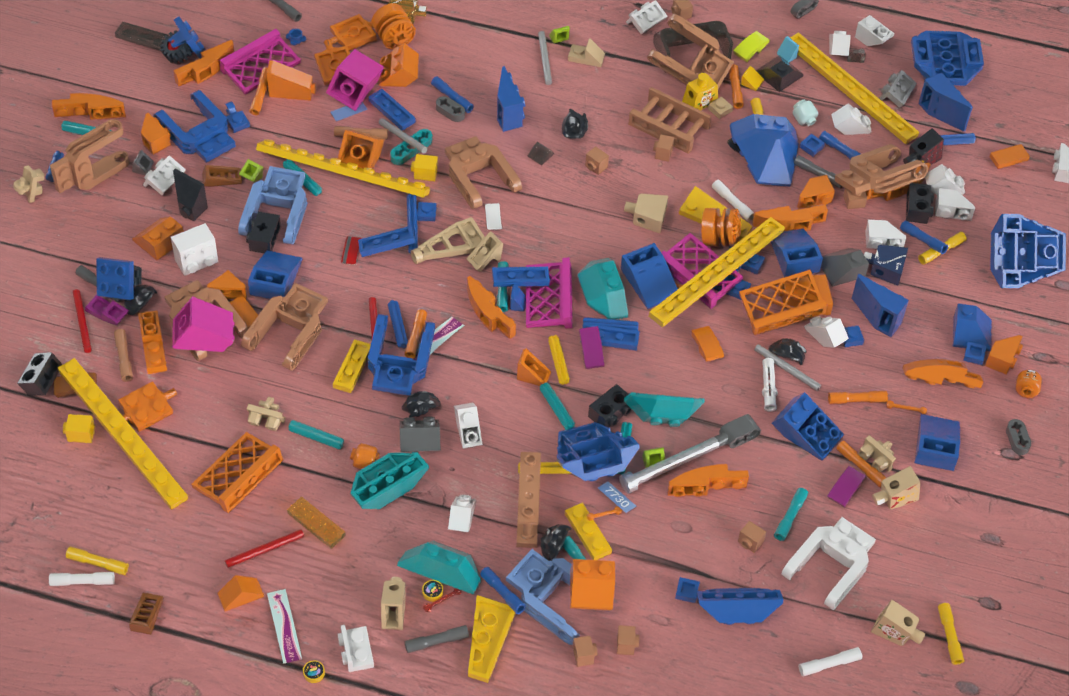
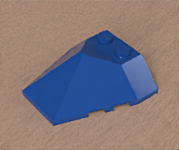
[730,114,799,187]
[990,214,1066,288]
[557,422,640,481]

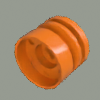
[372,3,416,50]
[701,208,741,247]

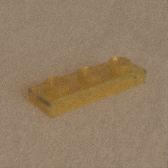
[287,496,346,549]

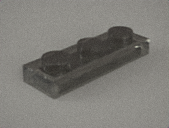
[115,21,169,51]

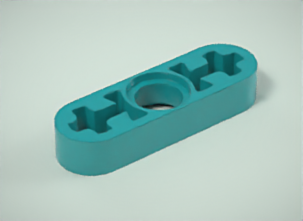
[390,129,432,165]

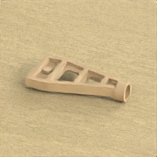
[411,217,485,264]

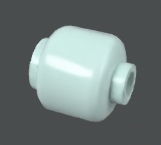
[792,99,818,126]

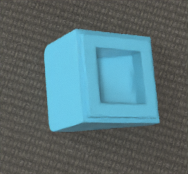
[777,36,799,62]

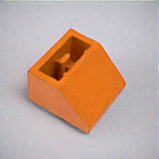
[379,43,419,87]

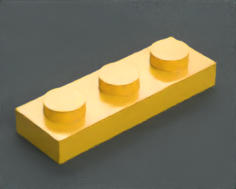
[333,339,371,393]
[565,502,612,560]

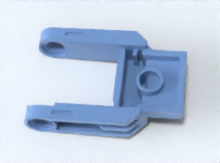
[238,166,308,245]
[506,549,580,645]

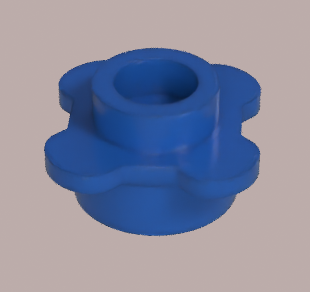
[286,28,306,45]

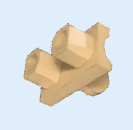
[13,165,45,203]
[247,397,285,431]
[858,435,896,472]

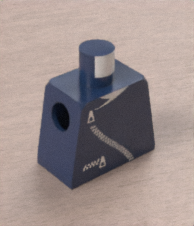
[864,245,908,286]

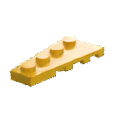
[679,186,752,241]
[468,595,515,683]

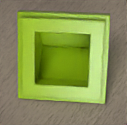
[239,159,263,183]
[642,447,665,468]

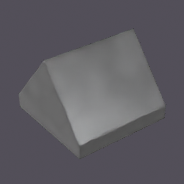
[132,150,154,175]

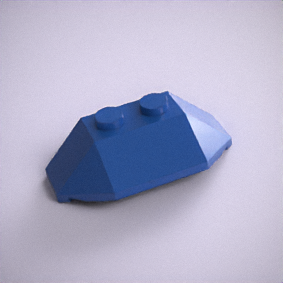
[697,588,784,625]

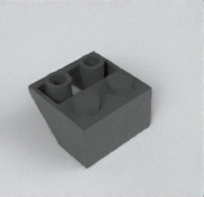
[400,417,441,452]

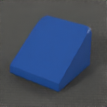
[510,284,526,312]

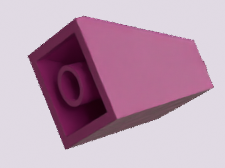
[326,49,384,111]
[172,296,234,352]

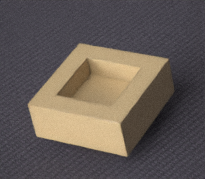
[708,97,733,119]

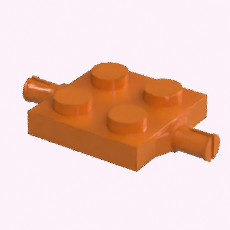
[327,14,377,51]
[314,39,350,86]
[118,381,177,432]

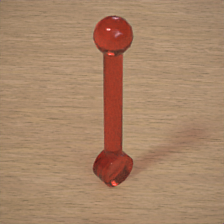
[423,588,462,612]

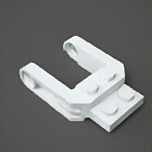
[781,517,876,610]

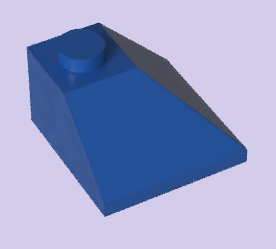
[953,304,992,352]

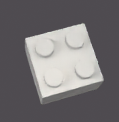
[171,223,218,276]

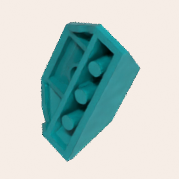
[577,258,628,320]
[624,392,705,427]
[350,452,429,509]
[397,540,481,594]

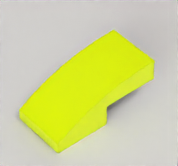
[733,31,770,62]

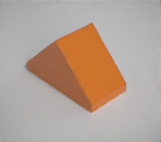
[207,270,247,300]
[517,348,551,386]
[217,575,264,612]

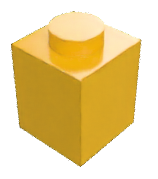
[411,154,438,182]
[63,414,95,443]

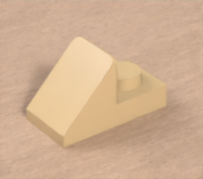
[568,38,605,67]
[467,231,503,272]

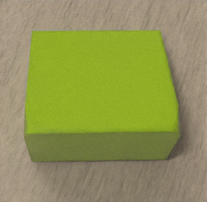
[549,26,570,43]

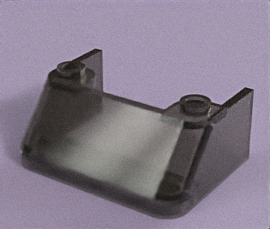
[653,21,733,73]

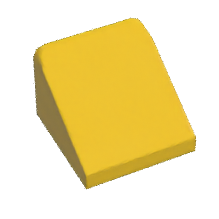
[741,66,764,91]

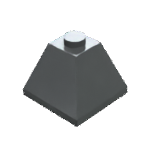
[821,248,869,287]

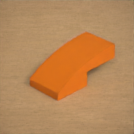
[691,326,724,362]

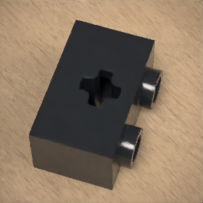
[246,211,281,253]

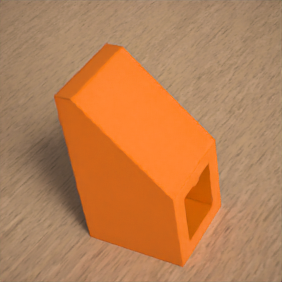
[141,112,171,155]
[797,175,835,209]
[985,335,1023,375]

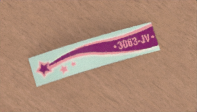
[413,317,465,360]
[267,589,302,664]

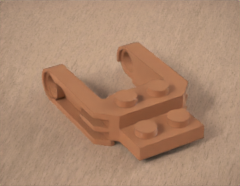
[647,14,734,89]
[50,119,129,193]
[445,136,522,209]
[835,144,928,194]
[164,280,248,361]
[241,283,328,371]

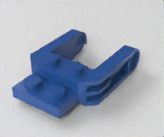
[153,90,236,163]
[368,314,435,396]

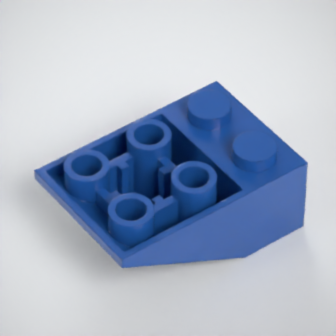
[497,66,525,132]
[918,73,973,131]
[771,228,823,277]
[621,243,678,309]
[248,250,303,299]
[852,274,909,337]
[772,392,844,461]
[914,414,960,471]

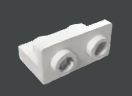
[626,0,667,34]
[143,156,186,195]
[338,625,374,672]

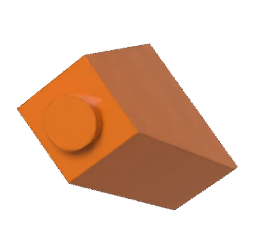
[267,60,316,101]
[778,274,833,316]

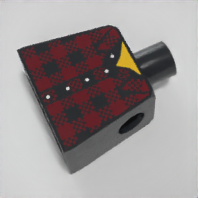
[903,128,944,165]

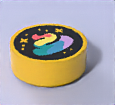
[422,580,443,602]
[303,660,325,683]

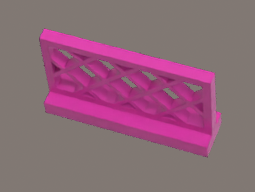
[220,29,301,95]
[661,233,743,309]
[526,257,573,329]

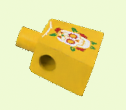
[682,73,718,111]

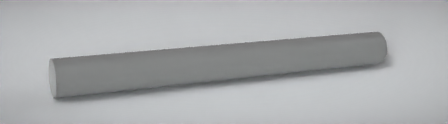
[538,31,552,85]
[379,118,427,153]
[754,344,821,391]

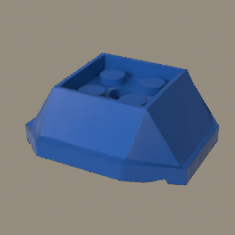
[911,31,984,86]

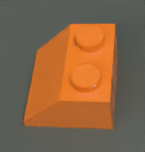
[337,129,384,169]
[132,216,184,261]
[570,559,615,610]

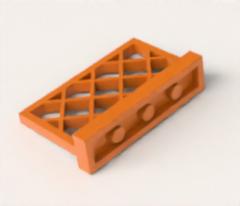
[739,270,827,335]
[191,432,283,513]

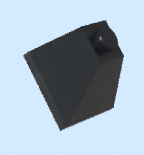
[756,55,804,92]
[173,168,208,221]

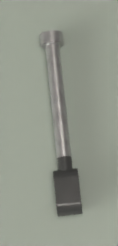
[619,414,761,494]

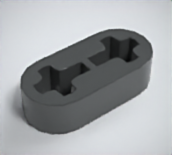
[791,0,819,19]
[436,96,465,122]
[1006,419,1031,455]

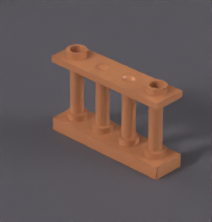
[628,87,711,154]
[516,452,541,548]

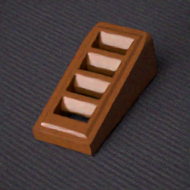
[202,165,242,187]
[129,592,164,635]

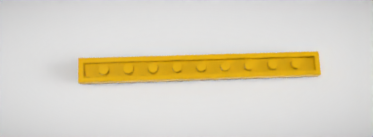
[790,32,919,144]
[256,139,430,198]
[648,217,785,327]
[58,358,188,510]

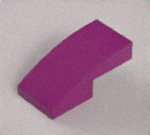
[85,294,129,325]
[579,326,604,369]
[827,466,866,508]

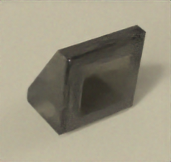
[847,48,866,63]
[527,142,554,166]

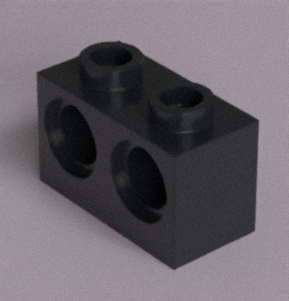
[906,183,934,224]
[17,352,63,396]
[588,384,632,427]

